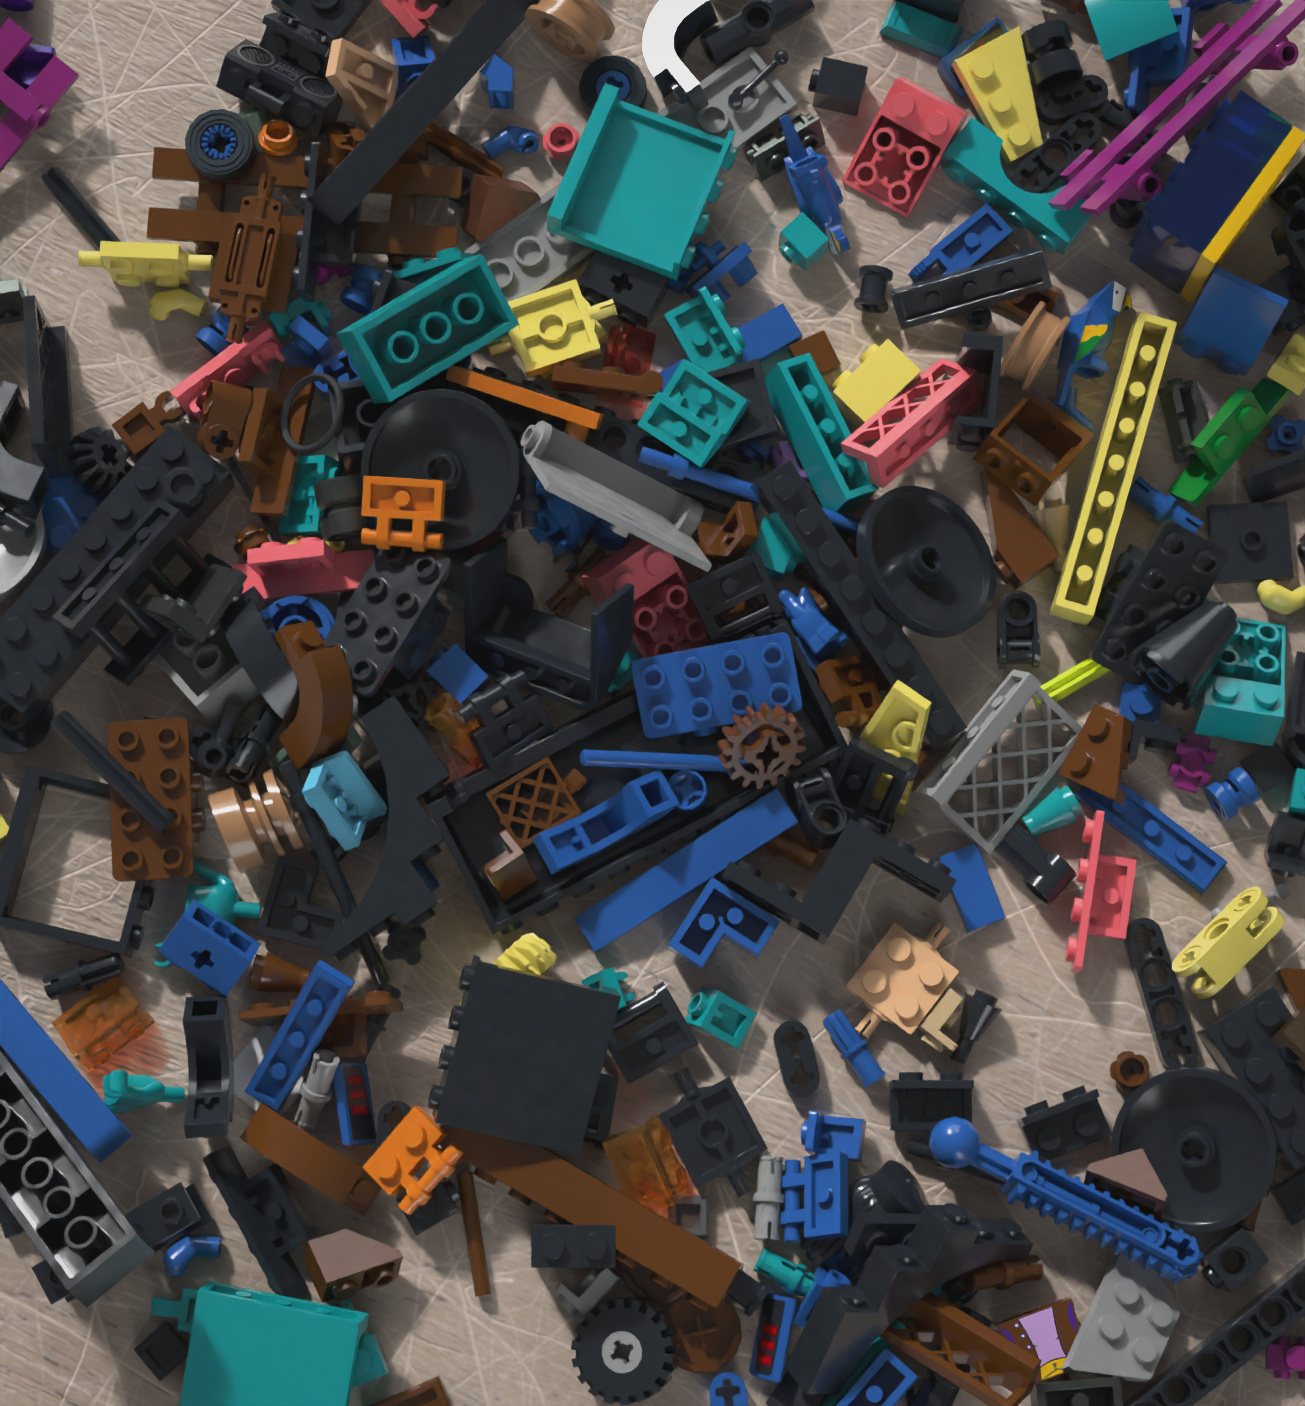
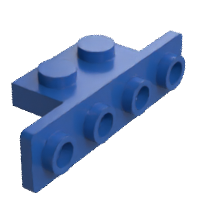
[1124,7,1195,116]

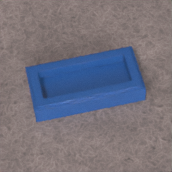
[938,843,1006,933]

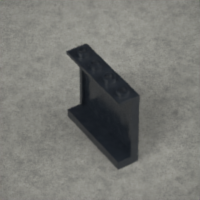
[427,955,621,1155]

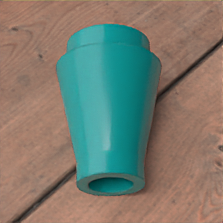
[1022,786,1084,838]

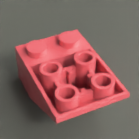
[842,76,969,218]
[581,537,709,659]

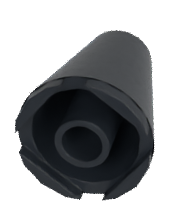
[1129,601,1238,710]

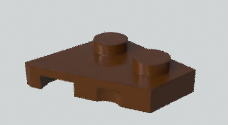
[1058,704,1132,805]

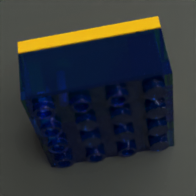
[1129,90,1305,304]

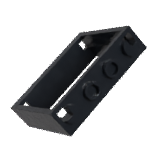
[0,765,155,958]

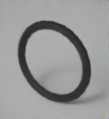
[280,373,345,454]

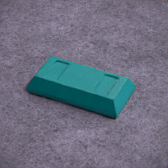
[879,0,964,59]

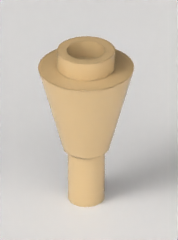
[1032,498,1071,572]

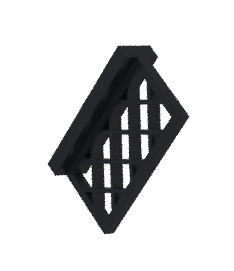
[23,295,75,479]

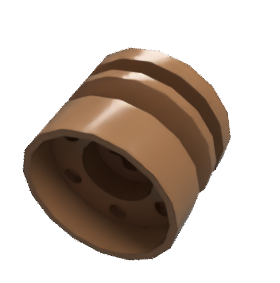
[208,769,305,873]

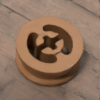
[525,0,615,63]
[1000,301,1071,393]

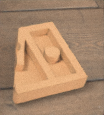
[325,38,397,130]

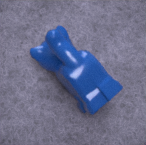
[778,587,851,660]

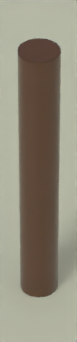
[456,1171,491,1297]

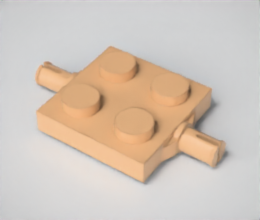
[846,921,959,1039]

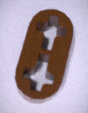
[327,121,365,164]

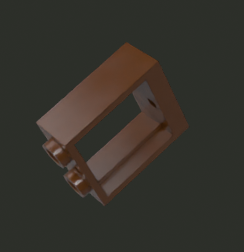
[973,387,1094,507]

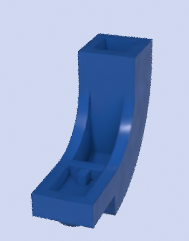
[533,769,680,874]

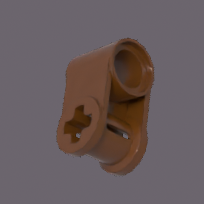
[197,380,252,459]

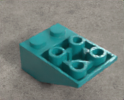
[1194,618,1286,746]

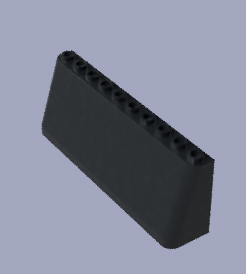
[423,619,848,935]

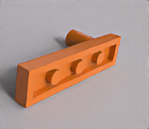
[445,365,604,443]

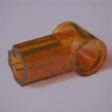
[424,692,481,768]

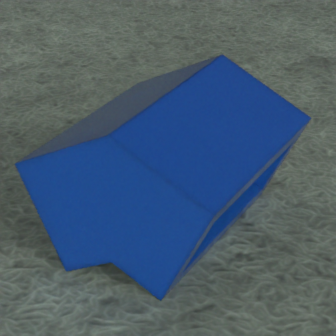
[479,54,515,109]

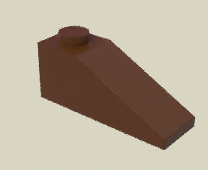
[980,467,1059,590]

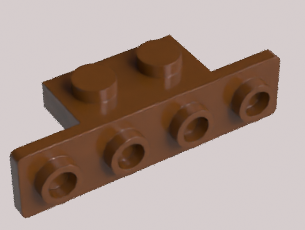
[238,367,316,516]
[239,991,404,1061]

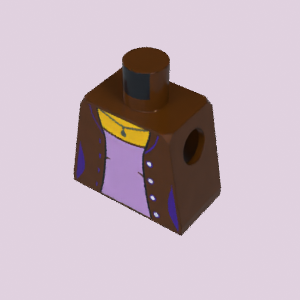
[993,1297,1079,1384]

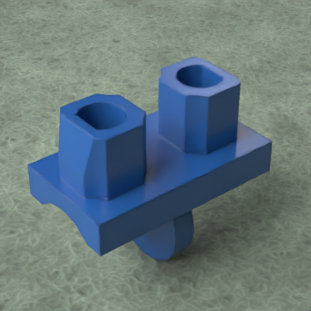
[684,240,758,303]

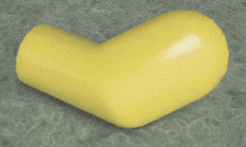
[148,288,209,321]

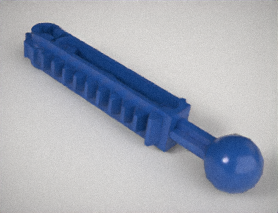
[929,1116,1203,1283]

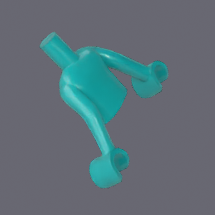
[153,858,262,969]
[103,1070,185,1114]

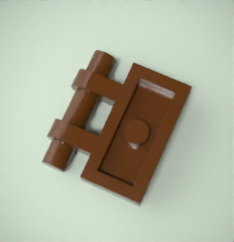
[814,655,884,730]

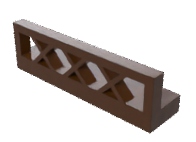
[879,1292,1042,1406]

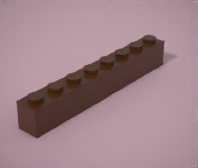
[439,1124,744,1311]

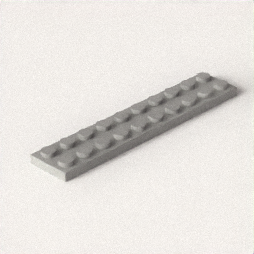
[464,46,797,302]

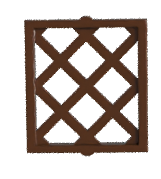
[486,756,582,850]

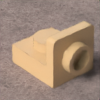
[917,988,963,1054]

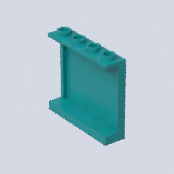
[547,83,738,280]
[179,1281,369,1406]

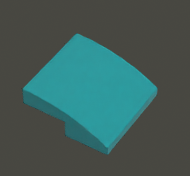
[1084,0,1179,62]
[637,359,751,468]

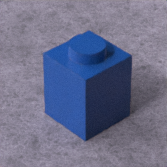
[427,643,491,708]

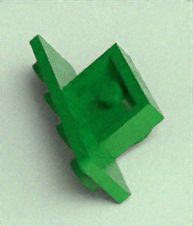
[1168,378,1292,506]

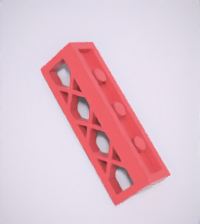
[841,358,983,488]

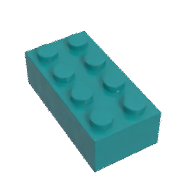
[336,254,520,404]

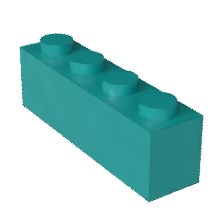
[765,352,879,514]

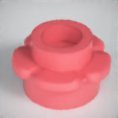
[542,123,580,161]

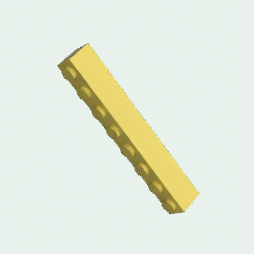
[1049,311,1177,626]

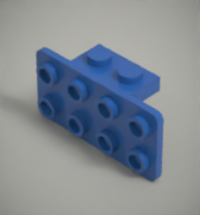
[631,632,802,739]

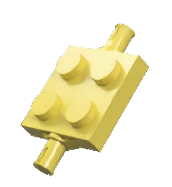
[78,241,213,288]
[487,279,617,378]

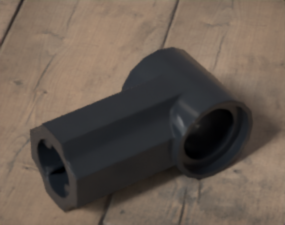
[994,824,1077,905]

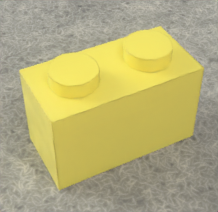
[832,339,921,429]

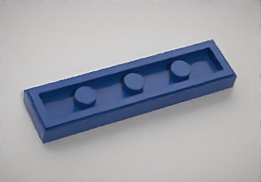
[659,303,803,392]
[1075,781,1227,895]
[244,960,355,1113]

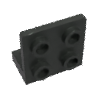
[138,564,247,643]

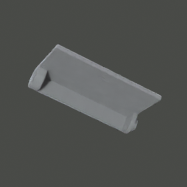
[521,421,712,572]

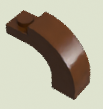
[274,621,353,771]
[240,1103,382,1216]

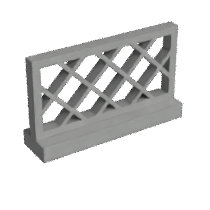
[915,669,1082,855]

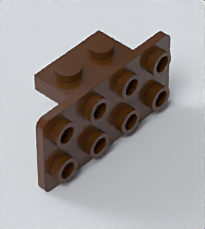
[108,717,206,882]

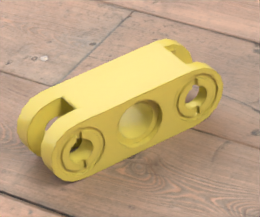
[1172,887,1284,1000]

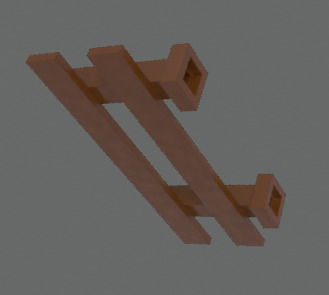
[146,134,463,269]

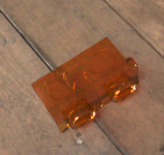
[52,976,155,1071]
[602,1116,688,1210]

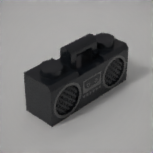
[216,39,343,138]

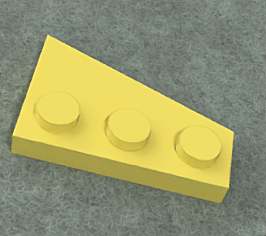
[951,26,1043,165]
[837,680,931,816]

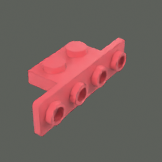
[230,537,376,601]
[1065,810,1137,973]

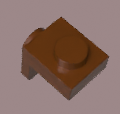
[697,501,759,561]

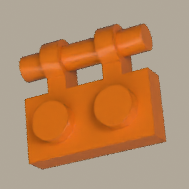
[361,476,446,552]
[363,1106,464,1215]

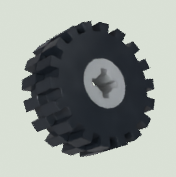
[571,1296,680,1405]

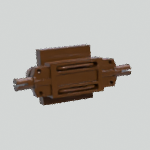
[208,174,300,344]

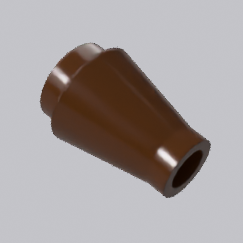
[248,952,310,993]

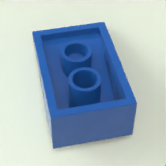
[1175,266,1289,376]

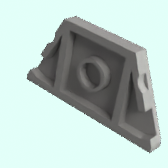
[1061,1253,1182,1383]

